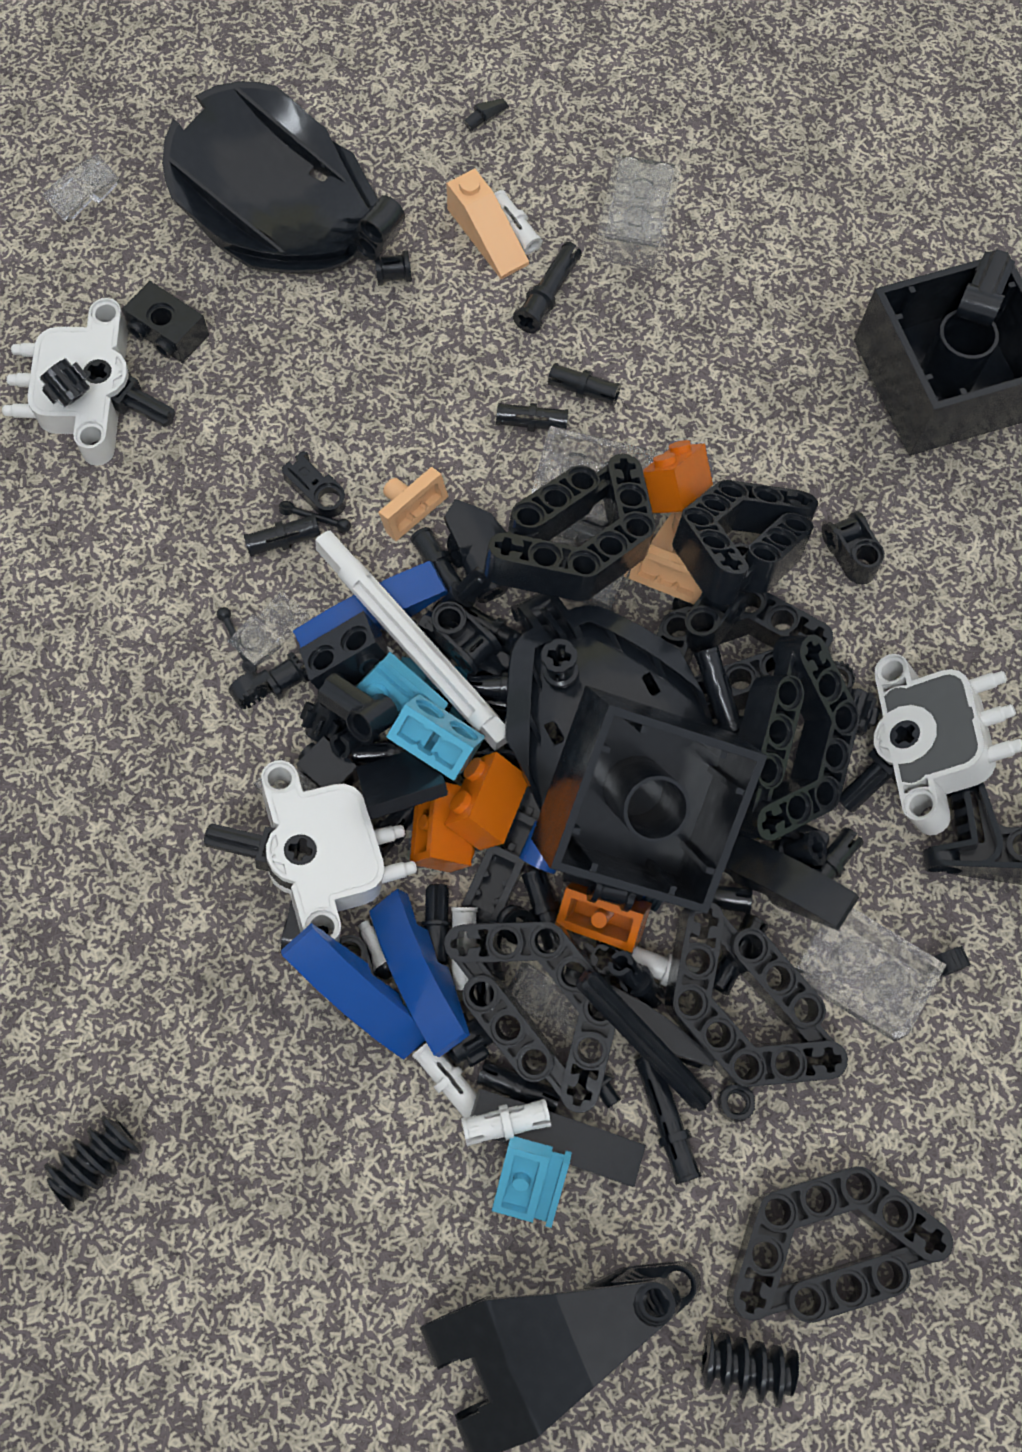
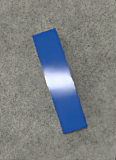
[293,561,449,648]
[369,889,470,1057]
[281,923,425,1060]

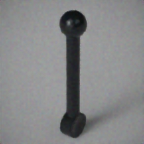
[279,501,351,533]
[216,607,258,673]

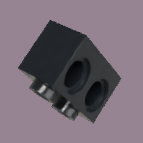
[299,611,389,690]

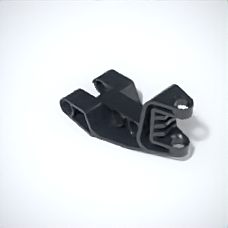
[922,782,1022,885]
[419,1261,701,1452]

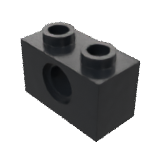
[122,281,209,364]

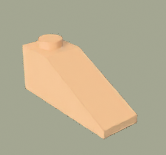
[446,168,529,279]

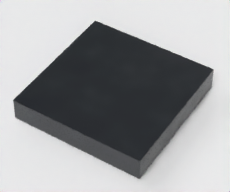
[356,751,448,820]

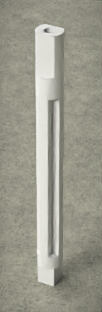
[315,530,507,751]

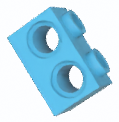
[386,694,486,781]

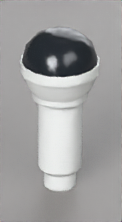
[358,920,392,978]

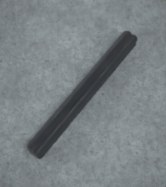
[576,969,712,1111]

